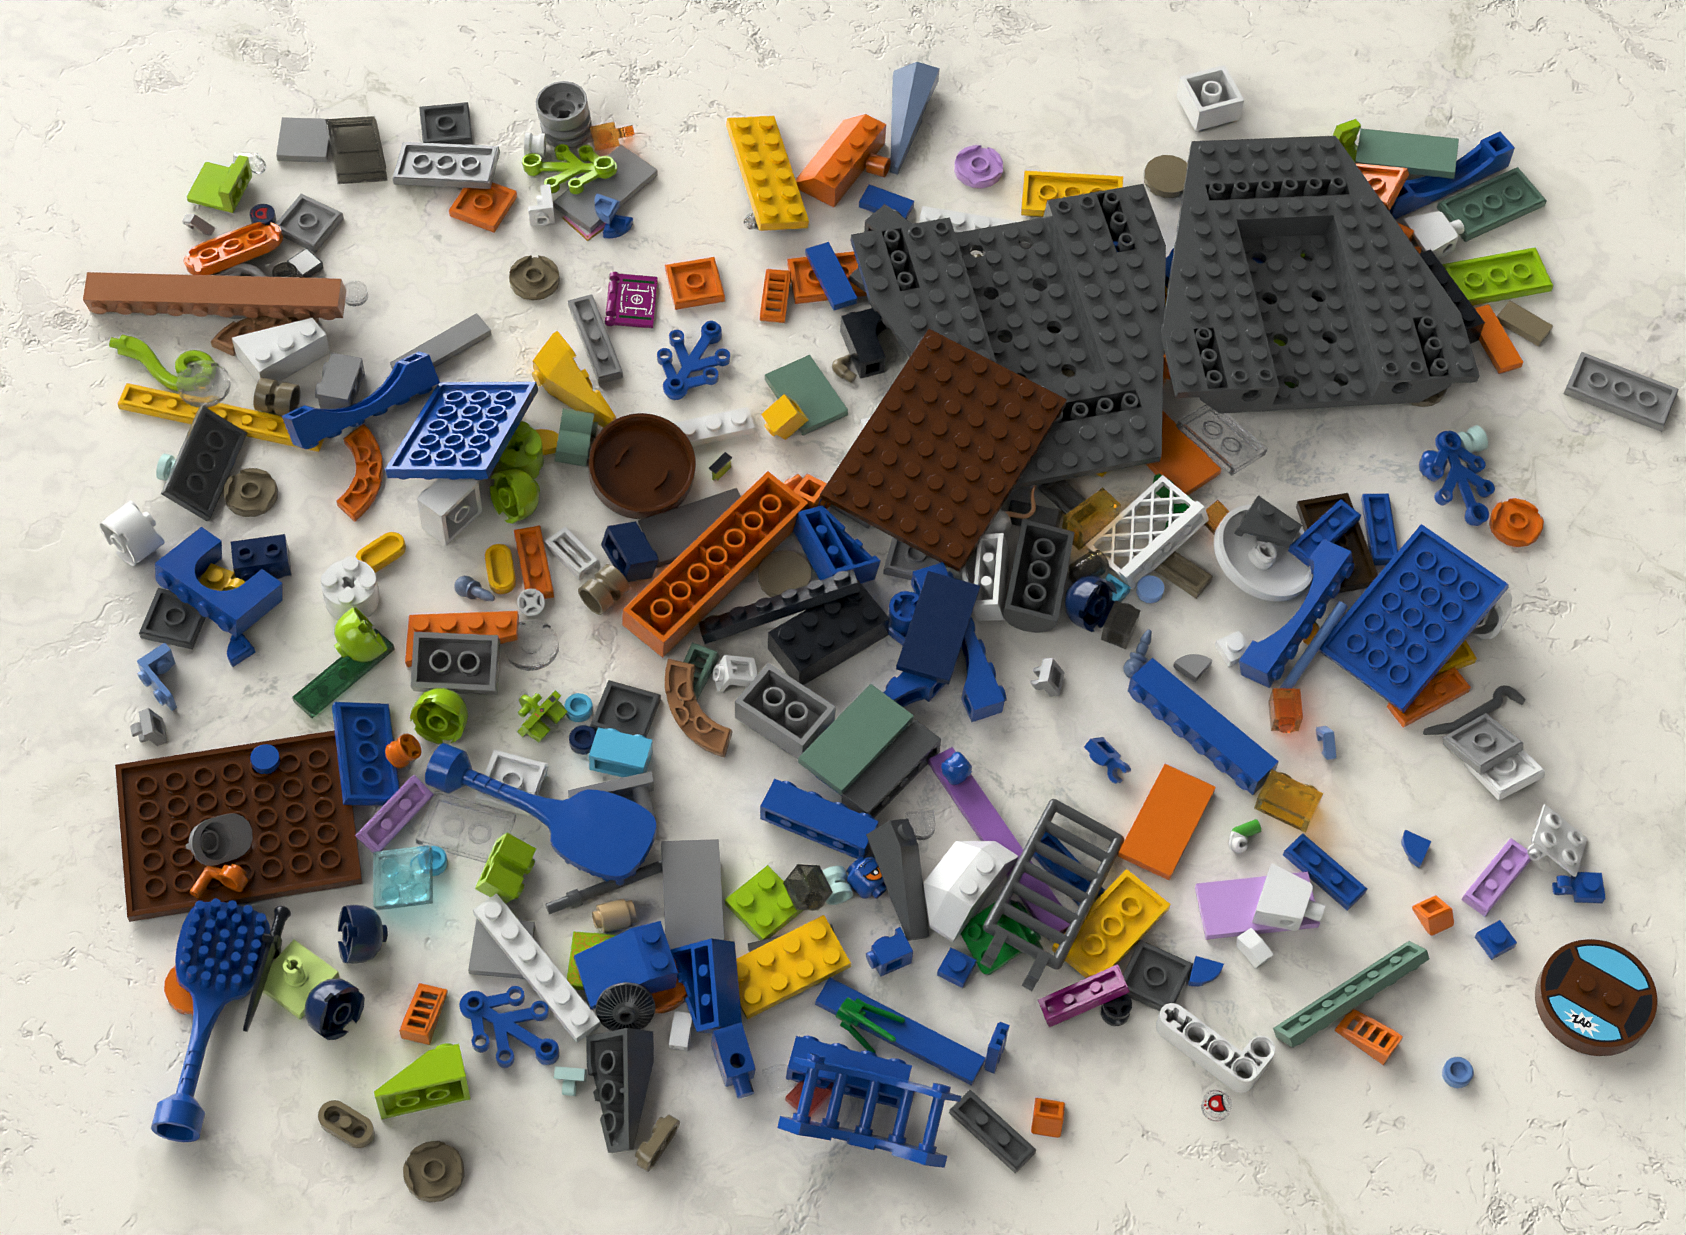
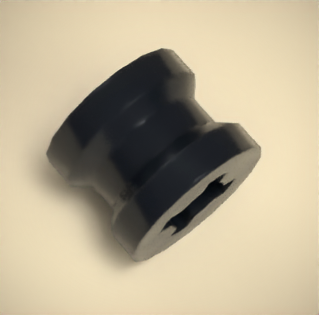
[1101,994,1132,1026]

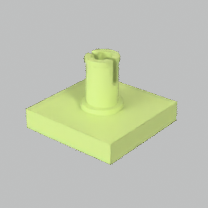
[263,939,339,1020]

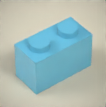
[589,727,652,778]

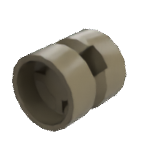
[253,377,300,416]
[578,564,630,615]

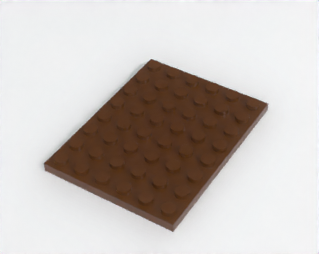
[820,329,1067,573]
[115,730,363,922]

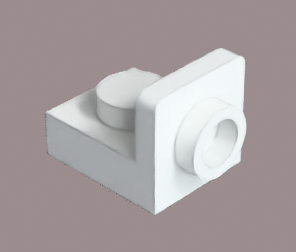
[528,184,555,226]
[712,655,757,692]

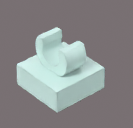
[554,1066,587,1096]

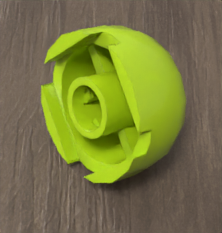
[489,469,540,524]
[334,607,387,663]
[410,688,468,744]

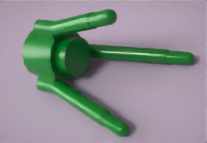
[836,997,905,1054]

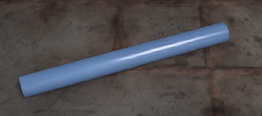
[1280,601,1348,694]

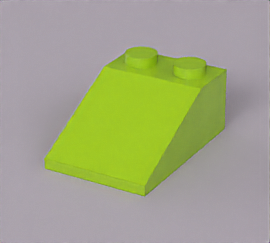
[374,1043,471,1120]

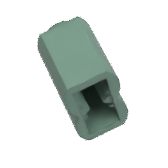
[554,408,598,467]

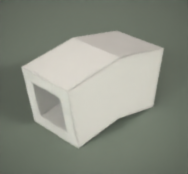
[1236,928,1274,969]
[669,1011,693,1051]

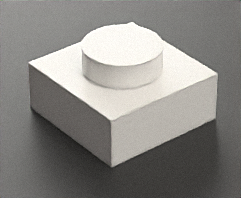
[1215,631,1249,667]

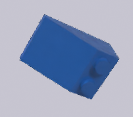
[574,921,678,1009]

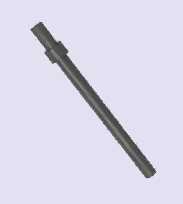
[545,860,662,914]

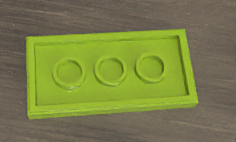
[1442,247,1553,306]

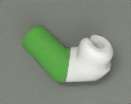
[1228,819,1261,854]

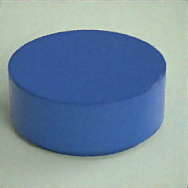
[250,744,280,774]

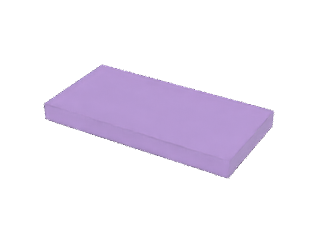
[1195,872,1320,940]

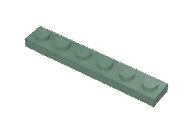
[1273,941,1430,1048]

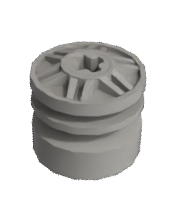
[536,81,592,148]

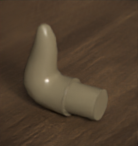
[832,354,857,383]

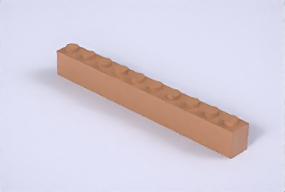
[83,272,347,320]

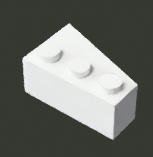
[232,318,330,383]
[961,533,1010,621]

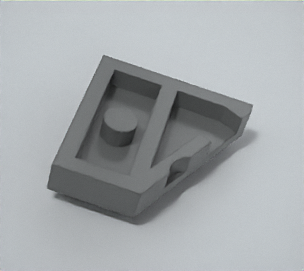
[1234,495,1302,548]

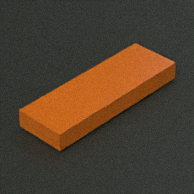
[1475,304,1523,374]
[514,525,554,599]
[1387,667,1471,728]

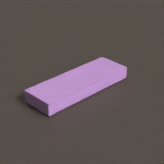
[355,775,434,856]
[1461,838,1532,917]

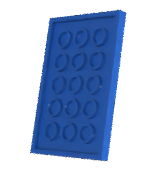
[385,382,538,480]
[1319,524,1509,713]

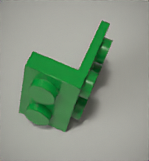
[960,899,1044,975]

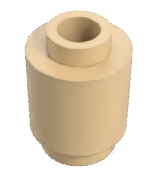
[592,899,637,933]

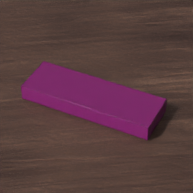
[1038,964,1130,1028]

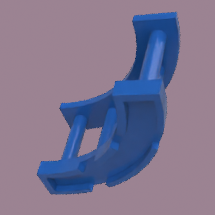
[777,1053,962,1168]

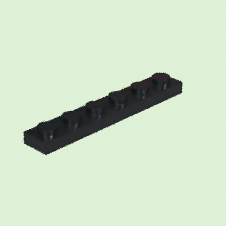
[698,569,860,644]

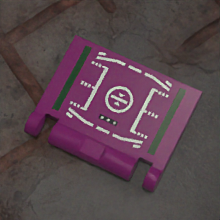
[605,272,657,328]

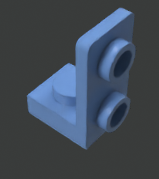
[137,643,177,711]

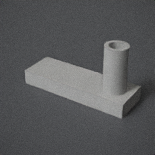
[568,772,656,820]

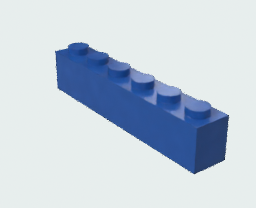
[1128,658,1279,795]

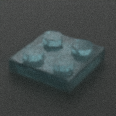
[373,845,433,910]

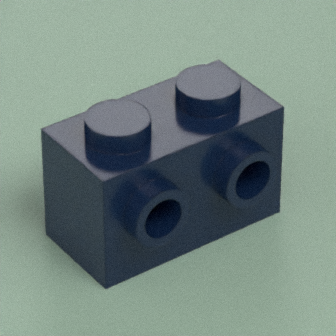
[601,521,659,582]
[231,534,292,582]

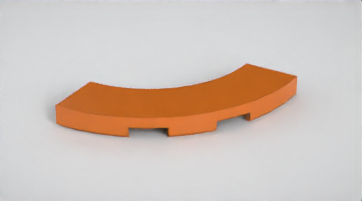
[336,424,383,522]

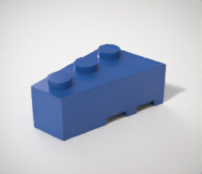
[793,505,881,583]
[671,938,742,1034]

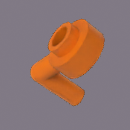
[189,864,248,898]

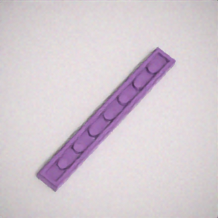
[928,747,1070,941]

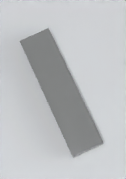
[568,294,623,384]
[390,313,492,369]

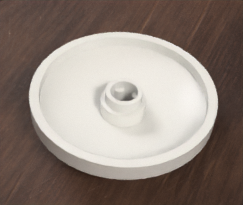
[1214,505,1313,602]

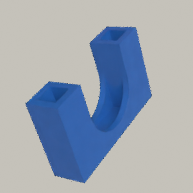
[155,527,283,638]

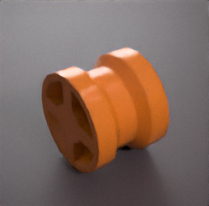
[385,733,422,769]

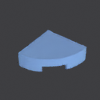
[594,194,620,225]
[1316,726,1336,760]

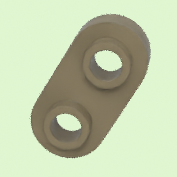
[318,1100,375,1148]
[635,1114,680,1172]

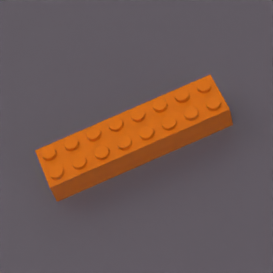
[622,471,808,658]

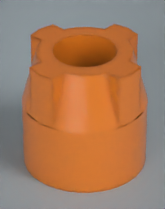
[865,153,891,177]

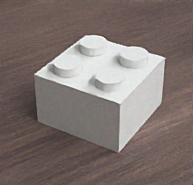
[1177,65,1244,131]
[417,478,482,546]

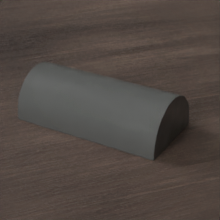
[1003,519,1075,633]

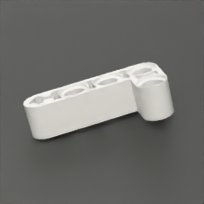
[1156,1003,1275,1093]

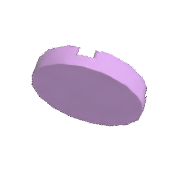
[954,145,1003,188]

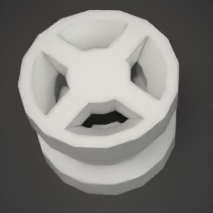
[524,133,546,158]
[517,589,545,616]

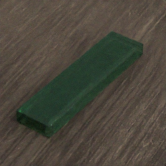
[292,628,395,718]

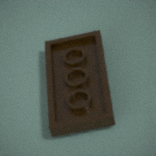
[1296,493,1378,593]

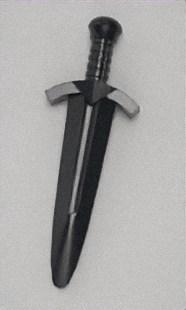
[243,906,291,1032]

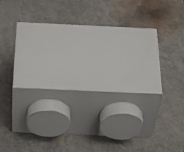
[315,353,365,409]

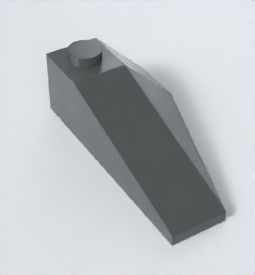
[866,819,929,941]
[586,1028,654,1153]

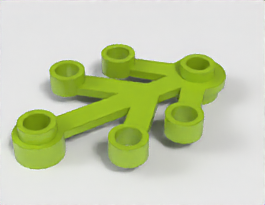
[522,144,618,194]

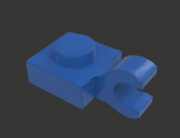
[1084,737,1131,784]
[1552,872,1606,904]

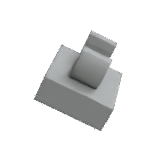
[1030,658,1064,697]
[130,708,167,746]

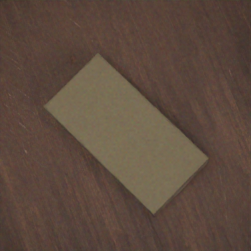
[1497,301,1553,347]
[1154,551,1213,599]

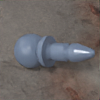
[454,576,495,601]
[1123,629,1152,678]

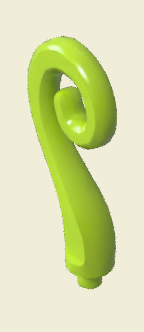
[109,335,217,393]

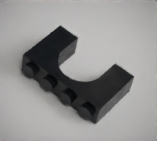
[840,308,887,379]

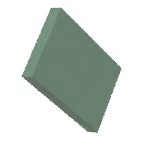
[765,355,848,435]

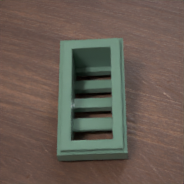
[683,642,720,700]

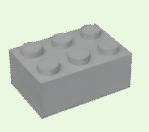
[411,632,501,695]
[735,663,836,759]

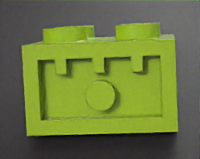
[187,155,252,213]

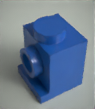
[866,927,913,977]

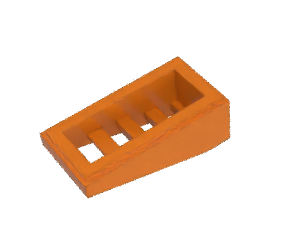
[760,269,791,323]
[399,983,448,1045]
[1335,1009,1403,1066]

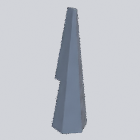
[890,62,940,175]

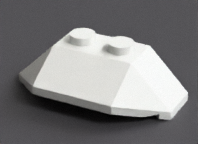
[923,841,1019,943]

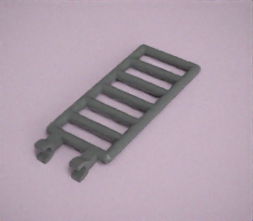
[980,799,1124,991]

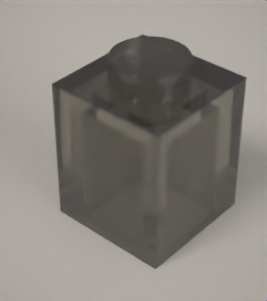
[1101,601,1141,649]
[783,864,833,911]

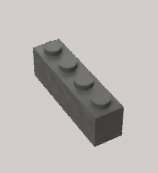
[841,719,941,818]

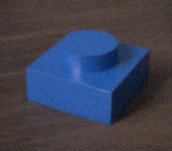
[1475,920,1517,960]
[937,947,977,988]

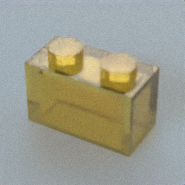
[1062,487,1121,550]
[1254,770,1324,833]

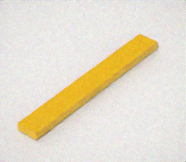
[117,383,325,452]

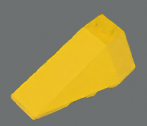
[532,331,616,428]

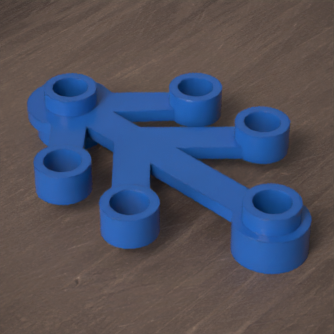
[657,321,730,400]
[1425,431,1495,526]
[459,986,560,1068]

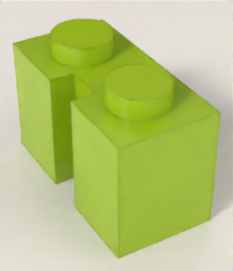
[475,833,536,904]

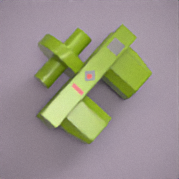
[517,690,568,742]

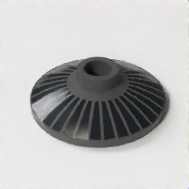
[596,982,655,1031]

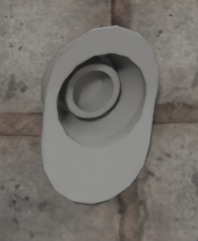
[186,813,253,866]

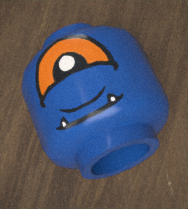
[846,856,887,899]

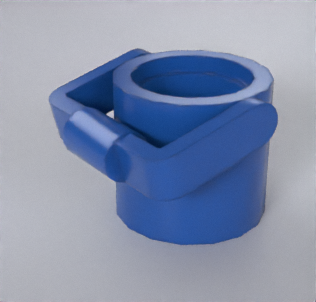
[888,591,919,646]

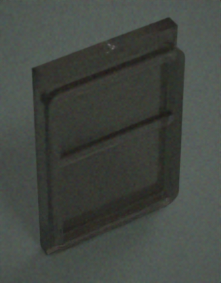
[325,116,387,184]

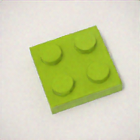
[725,865,806,940]

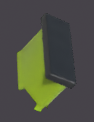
[709,452,732,480]

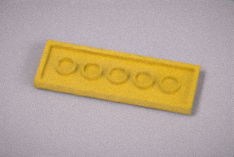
[726,116,809,231]

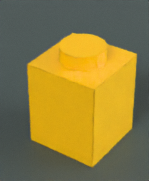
[761,394,809,440]

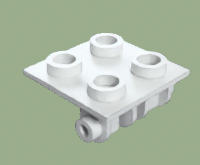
[1527,804,1587,877]

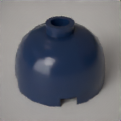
[1065,576,1117,632]
[338,905,388,964]
[304,979,365,1040]

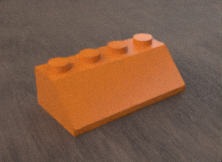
[795,114,886,207]

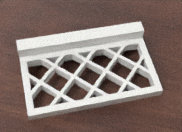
[1085,475,1209,591]

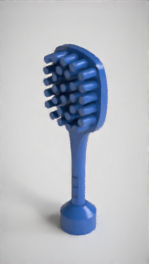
[425,743,657,886]
[151,898,270,1142]

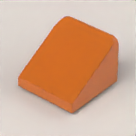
[1412,895,1454,936]
[1031,1098,1065,1138]

